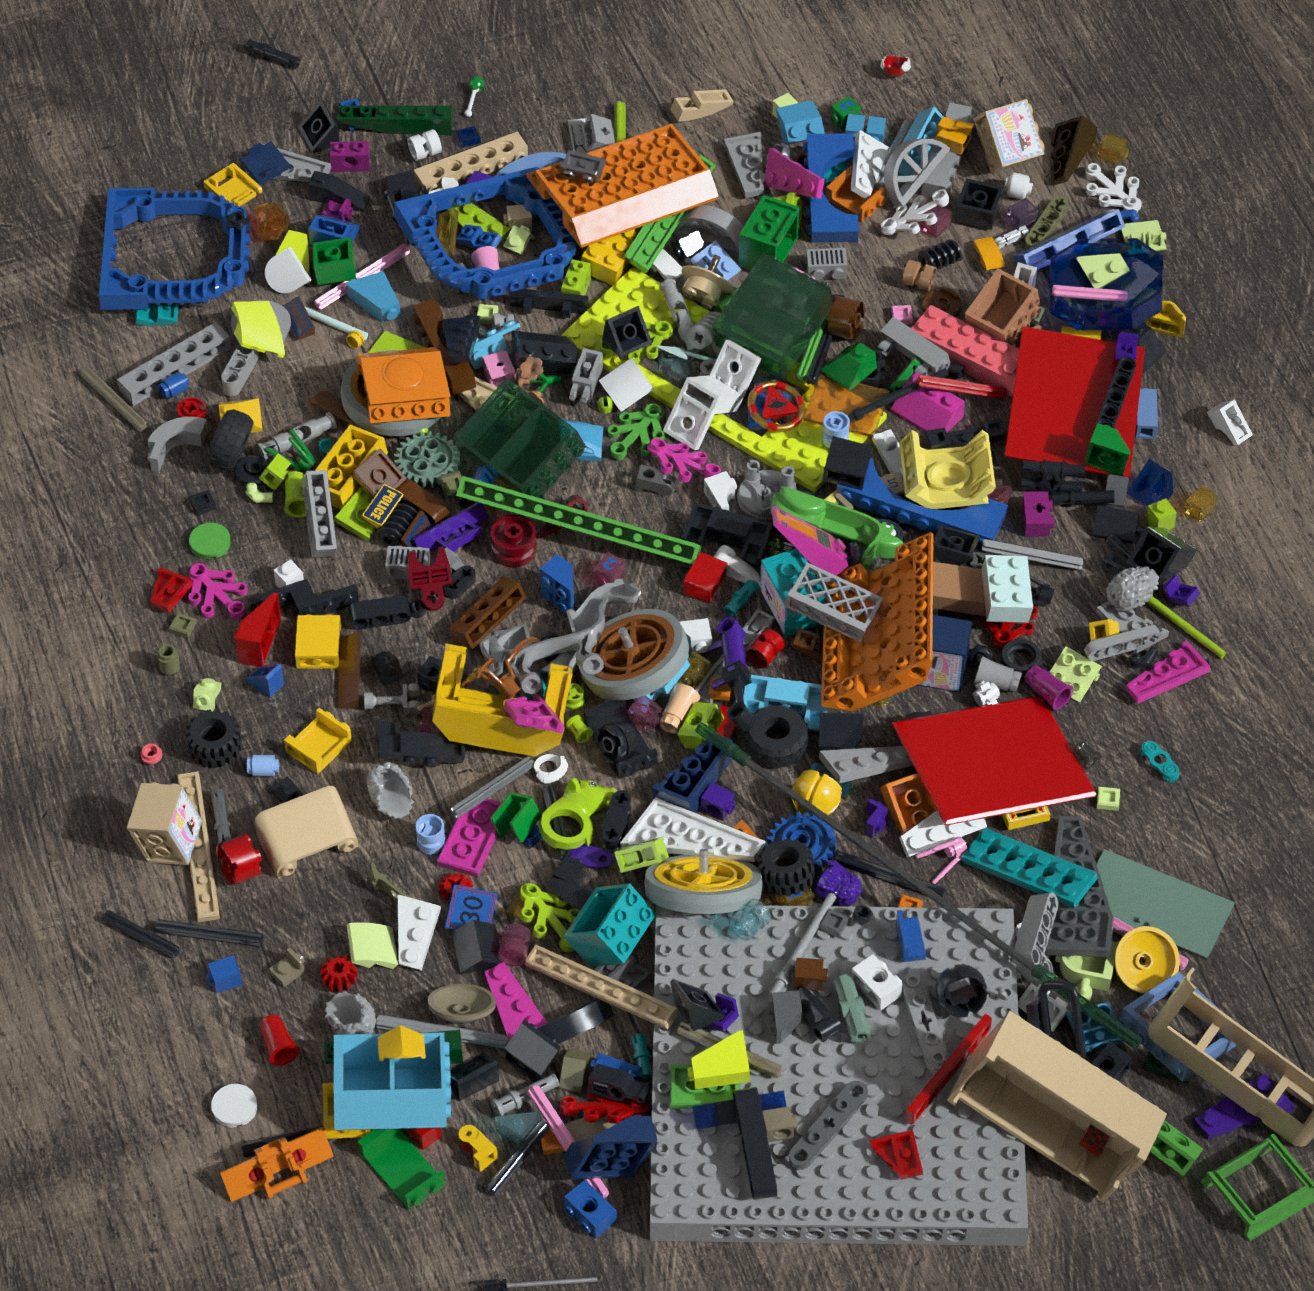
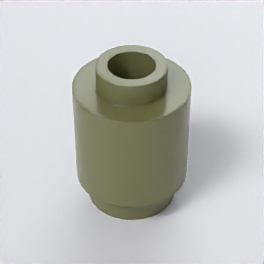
[157,644,180,675]

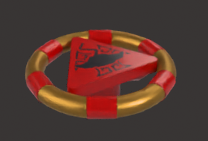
[748,381,805,432]

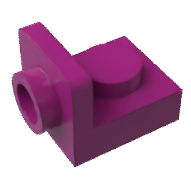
[322,198,353,221]

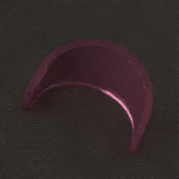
[419,707,439,733]

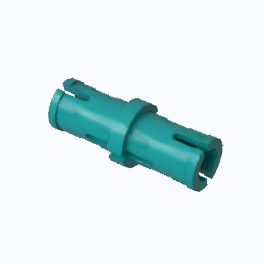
[723,580,758,617]
[631,1033,653,1081]

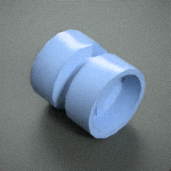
[823,411,850,448]
[416,814,445,855]

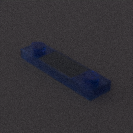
[692,1090,787,1130]

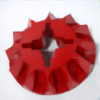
[438,872,473,903]

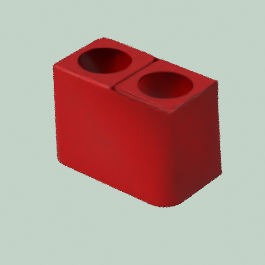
[682,552,728,603]

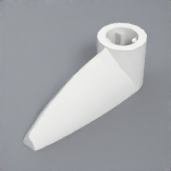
[714,545,761,588]

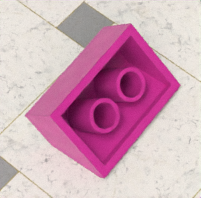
[891,372,965,432]

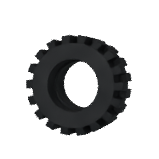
[186,709,242,768]
[757,839,815,897]

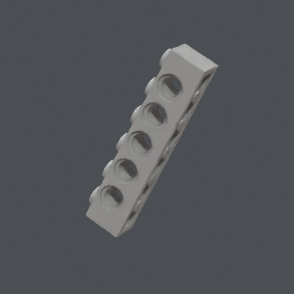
[117,322,231,406]

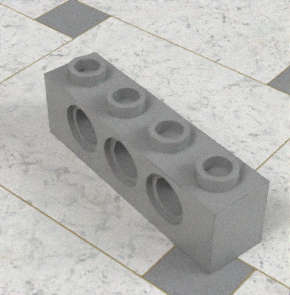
[302,470,337,558]

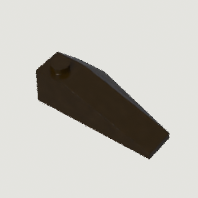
[1051,115,1098,186]

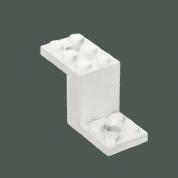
[663,340,761,450]

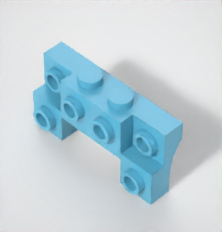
[743,675,828,732]

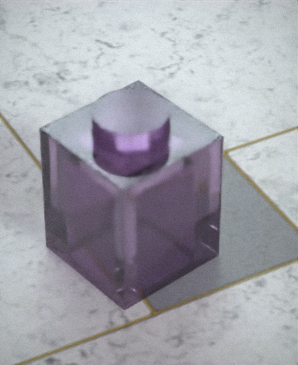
[1006,198,1038,230]

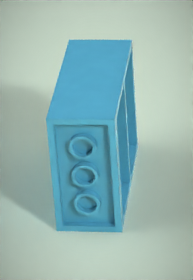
[334,1033,451,1130]

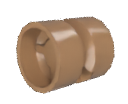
[902,260,937,291]

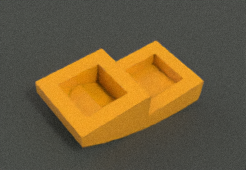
[973,237,1005,270]

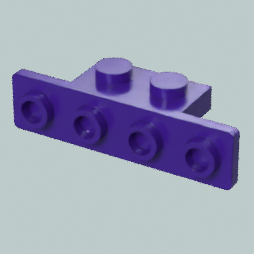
[413,502,488,552]

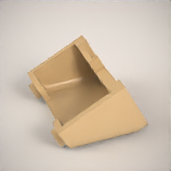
[255,786,359,878]

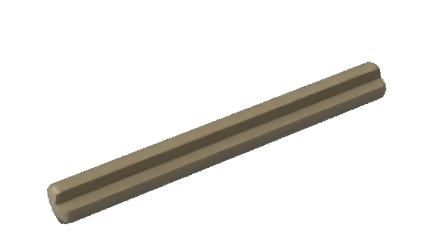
[80,367,147,432]
[678,1021,782,1078]

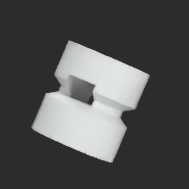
[407,129,442,161]

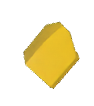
[1145,301,1186,338]
[377,1025,426,1061]

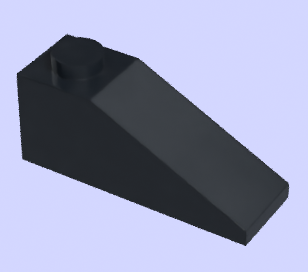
[308,171,370,212]

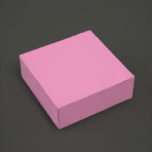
[891,305,913,325]

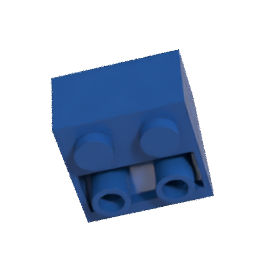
[308,215,361,245]
[540,554,574,613]

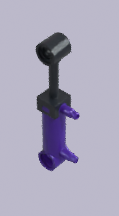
[708,617,756,732]

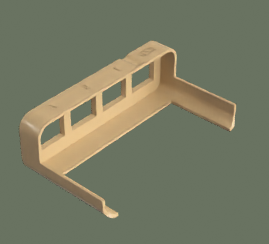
[1148,967,1314,1147]

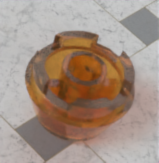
[250,202,289,240]

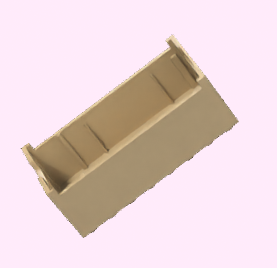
[947,1011,1167,1203]

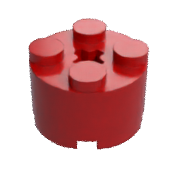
[216,833,262,885]

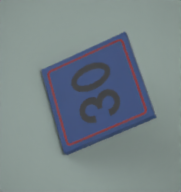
[445,884,498,930]

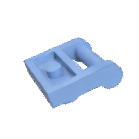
[690,240,741,281]

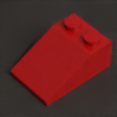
[233,593,281,667]

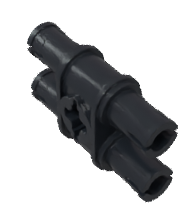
[1020,459,1085,493]

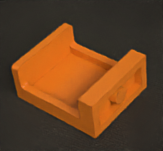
[826,166,887,222]

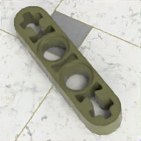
[1025,196,1069,249]

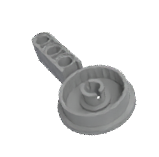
[221,300,291,397]

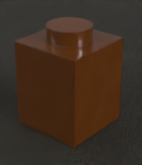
[794,958,828,991]

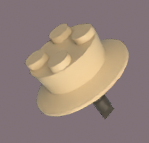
[681,254,733,309]

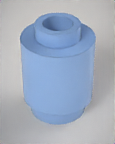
[247,755,279,776]

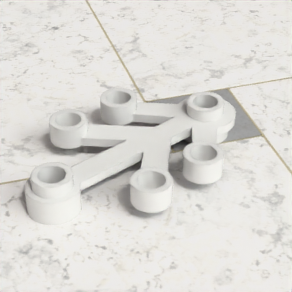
[1085,163,1142,212]
[881,189,949,235]

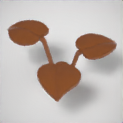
[460,637,539,699]

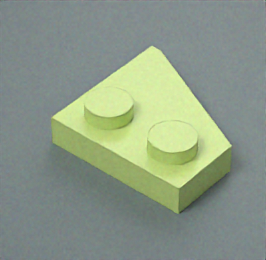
[1076,253,1130,289]

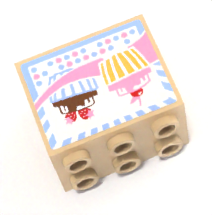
[973,99,1045,173]
[127,782,202,865]

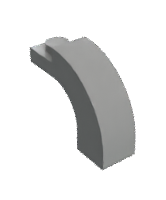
[148,417,208,472]

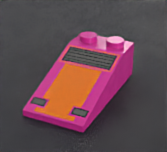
[771,506,848,576]

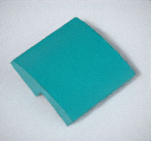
[135,303,178,326]

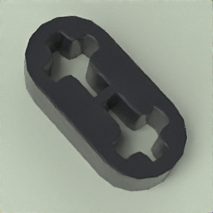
[443,566,476,599]

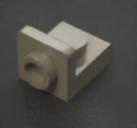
[269,947,305,988]

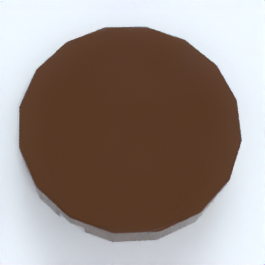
[922,288,961,317]

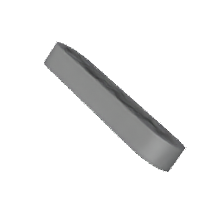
[1084,625,1162,661]

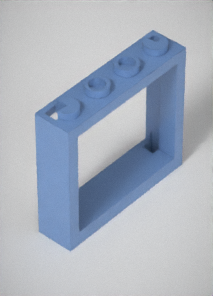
[1119,972,1236,1082]

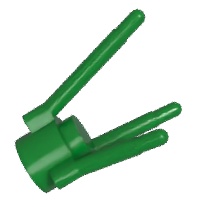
[265,429,317,472]

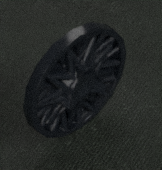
[234,455,270,486]

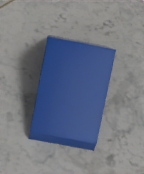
[245,664,284,698]

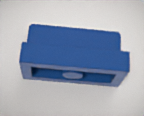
[896,910,926,962]

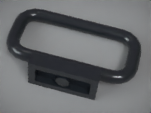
[1026,980,1086,1060]

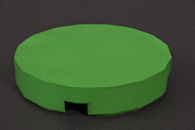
[189,523,231,559]

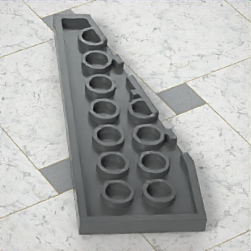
[1045,816,1114,957]

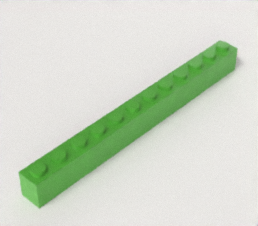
[456,476,702,565]

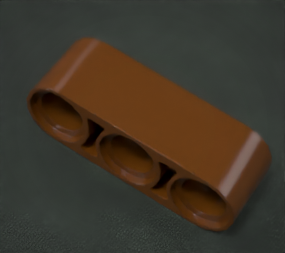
[396,479,450,527]

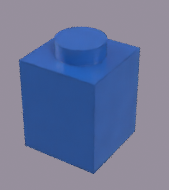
[206,955,242,993]

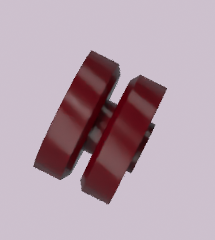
[491,514,537,568]

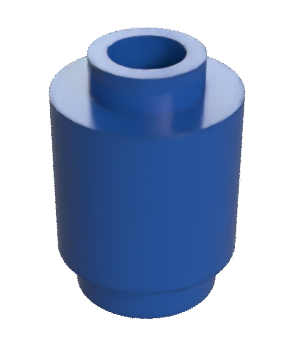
[158,372,189,399]

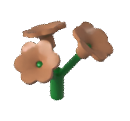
[516,356,561,411]

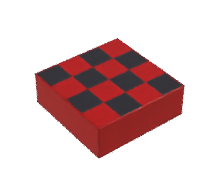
[1079,1124,1109,1157]

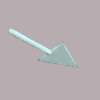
[657,345,717,361]

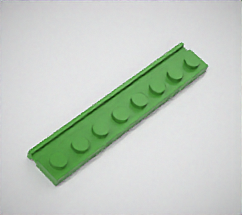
[622,149,716,274]

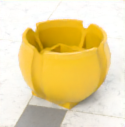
[792,770,842,819]

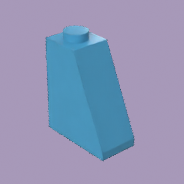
[346,271,401,322]

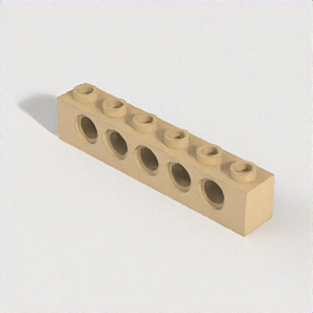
[414,131,528,194]

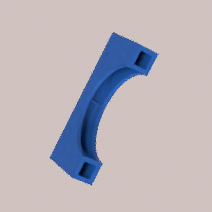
[803,133,859,243]

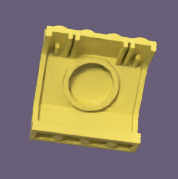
[899,430,996,509]

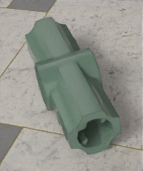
[833,974,871,1043]

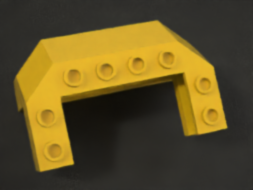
[432,643,572,757]

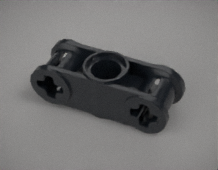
[602,790,631,854]

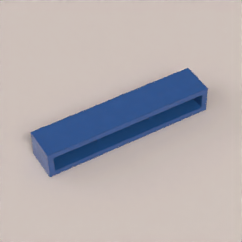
[1013,209,1125,270]

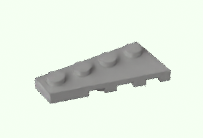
[246,143,331,182]
[819,746,914,783]

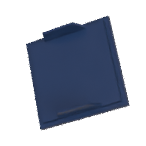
[239,141,291,185]

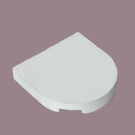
[265,246,311,293]

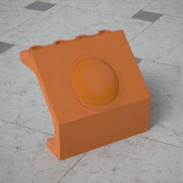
[356,347,451,424]

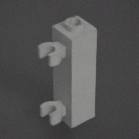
[878,317,950,376]

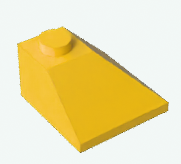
[219,398,263,433]

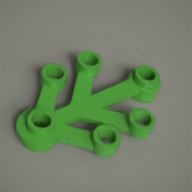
[608,403,665,460]

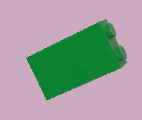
[357,1128,445,1210]

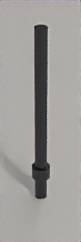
[847,368,948,422]

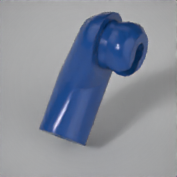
[1120,209,1139,223]

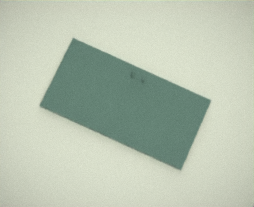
[1097,849,1235,960]

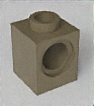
[762,1106,798,1142]

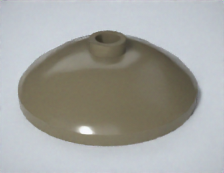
[428,984,496,1024]

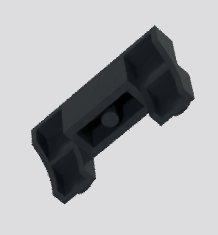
[375,719,465,767]

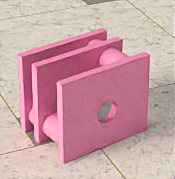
[482,350,516,390]

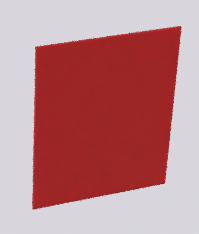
[1005,326,1145,478]
[892,696,1097,826]

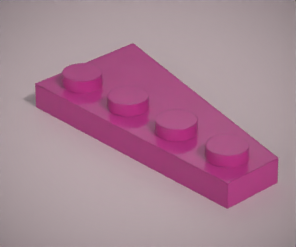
[763,148,825,199]
[1126,640,1210,704]
[485,962,547,1041]

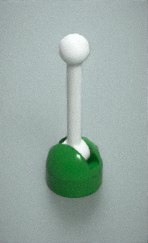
[464,76,484,117]

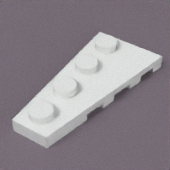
[851,130,890,199]

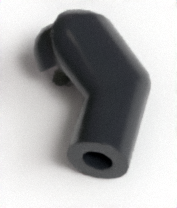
[1129,647,1159,668]

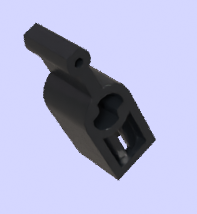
[589,1063,653,1104]

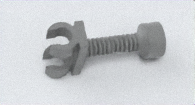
[364,683,420,715]

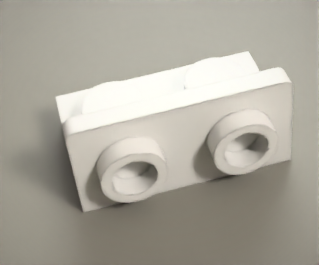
[1018,983,1070,1032]

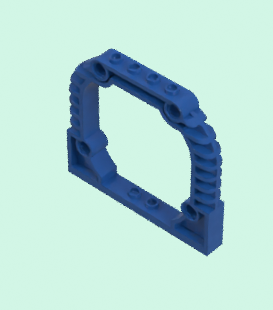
[394,167,577,299]
[99,188,251,310]

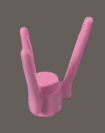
[915,836,967,884]

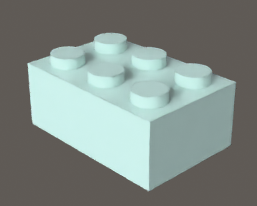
[981,555,1033,623]

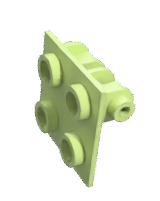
[1121,220,1167,254]
[1049,646,1102,702]

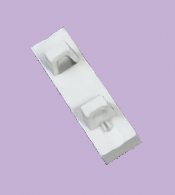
[872,429,908,498]

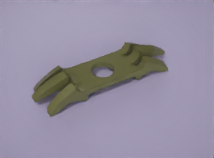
[366,862,414,902]

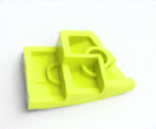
[231,301,285,358]

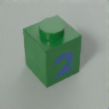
[830,96,861,130]

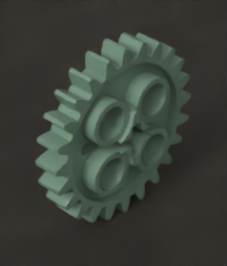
[394,431,460,488]

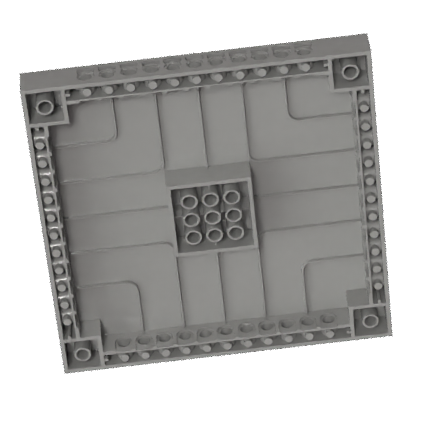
[650,905,1028,1246]

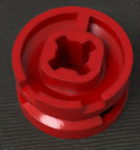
[177,397,207,419]

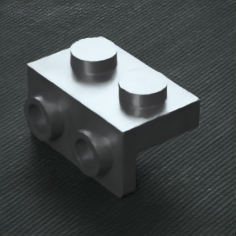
[560,150,606,183]

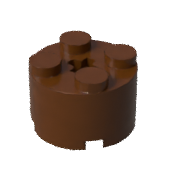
[826,296,865,340]

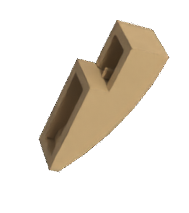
[670,89,734,122]

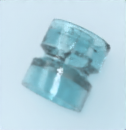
[729,899,771,941]

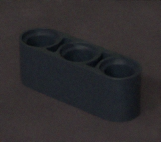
[348,596,411,630]

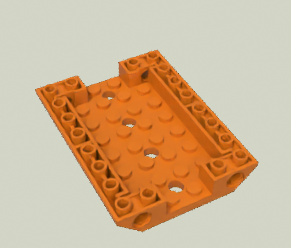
[526,124,719,248]
[821,532,933,711]

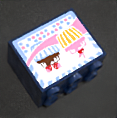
[918,615,972,693]

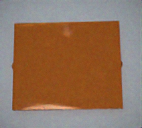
[803,374,890,437]

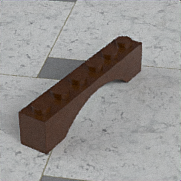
[412,298,476,395]

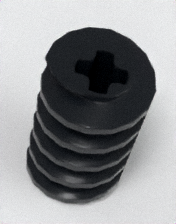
[918,239,962,270]
[378,504,418,547]

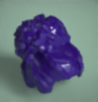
[815,860,862,907]

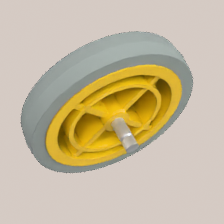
[644,849,762,914]

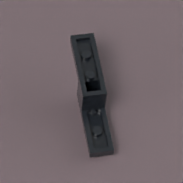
[248,579,359,616]

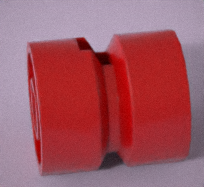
[746,629,785,668]

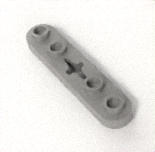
[901,973,949,1074]

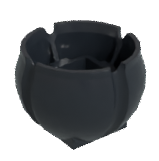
[935,963,987,1017]

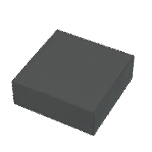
[819,909,849,938]

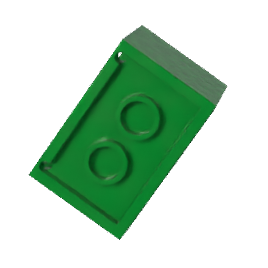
[739,195,799,278]

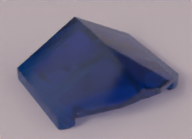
[1127,459,1174,506]

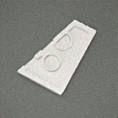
[398,895,441,971]

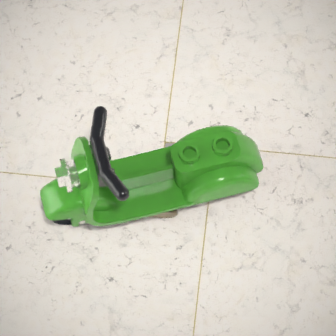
[770,487,903,571]

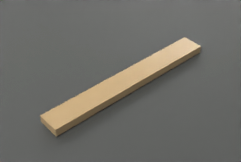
[177,771,220,922]
[524,945,680,1030]

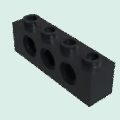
[1089,1042,1132,1081]

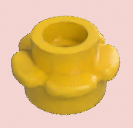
[346,330,364,349]

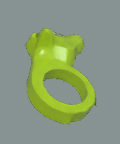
[539,777,617,850]

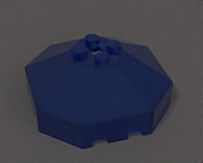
[1049,238,1164,330]

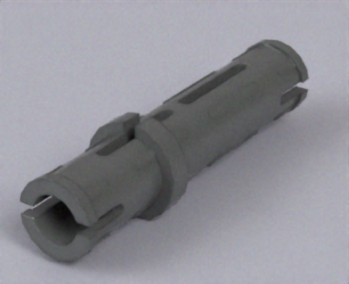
[210,789,232,845]

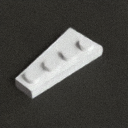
[899,811,987,858]

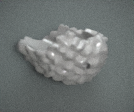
[1106,566,1159,612]
[367,762,414,819]
[325,991,376,1035]

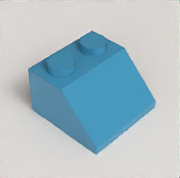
[776,100,825,145]

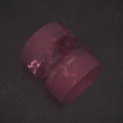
[497,924,532,966]

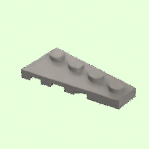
[724,132,764,198]

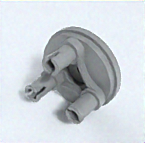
[737,460,797,522]

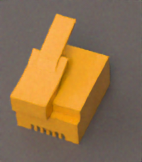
[935,116,974,155]

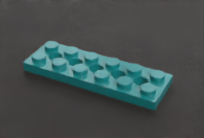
[961,828,1098,908]

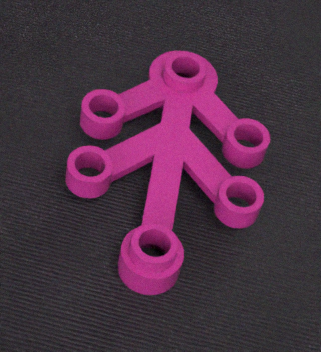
[647,438,721,483]
[188,563,248,620]

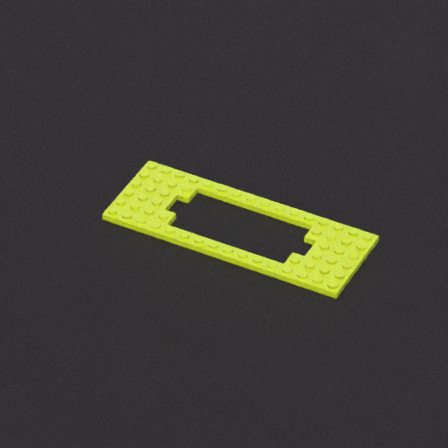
[561,267,887,493]

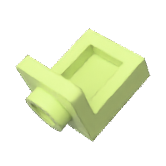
[504,225,535,255]
[193,678,221,711]

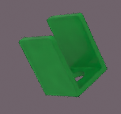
[490,792,542,842]

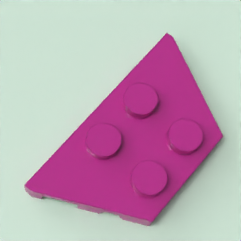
[504,694,564,733]

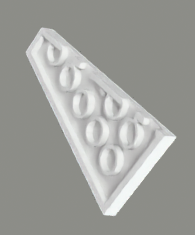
[620,797,766,862]

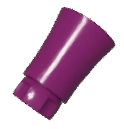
[1025,665,1074,710]

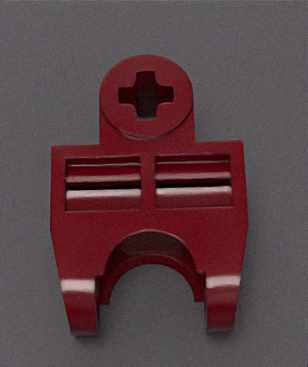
[408,546,453,611]

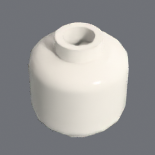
[1003,172,1033,200]

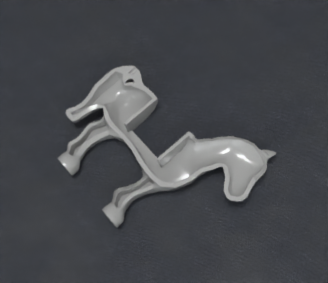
[480,578,641,694]

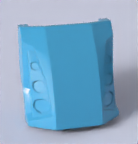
[560,419,603,461]
[1065,1001,1125,1052]

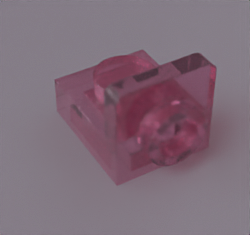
[629,695,662,731]

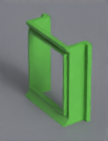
[1201,1134,1314,1242]

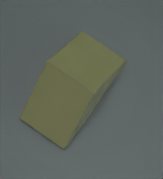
[559,1049,592,1094]

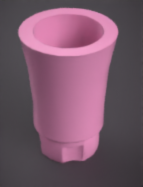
[471,246,500,270]

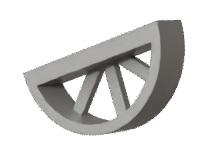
[884,139,950,207]
[674,205,744,258]

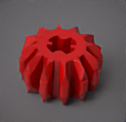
[320,954,358,993]

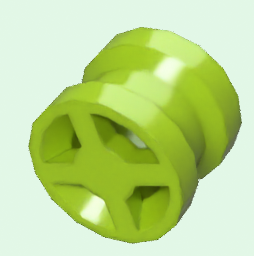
[566,683,584,710]

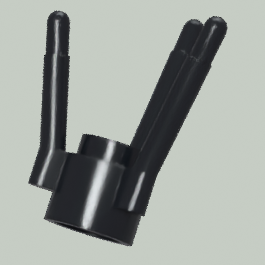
[1029,575,1055,607]

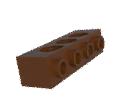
[448,577,527,650]

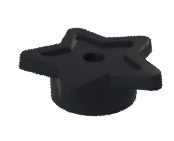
[226,212,250,231]

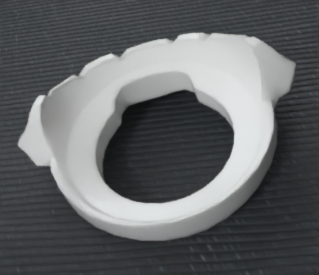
[534,754,568,784]

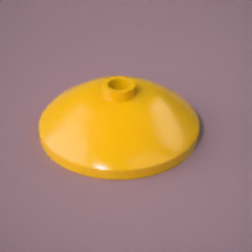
[1114,926,1180,994]

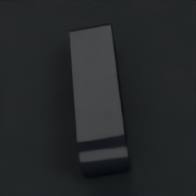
[1093,357,1136,433]
[733,1087,778,1200]

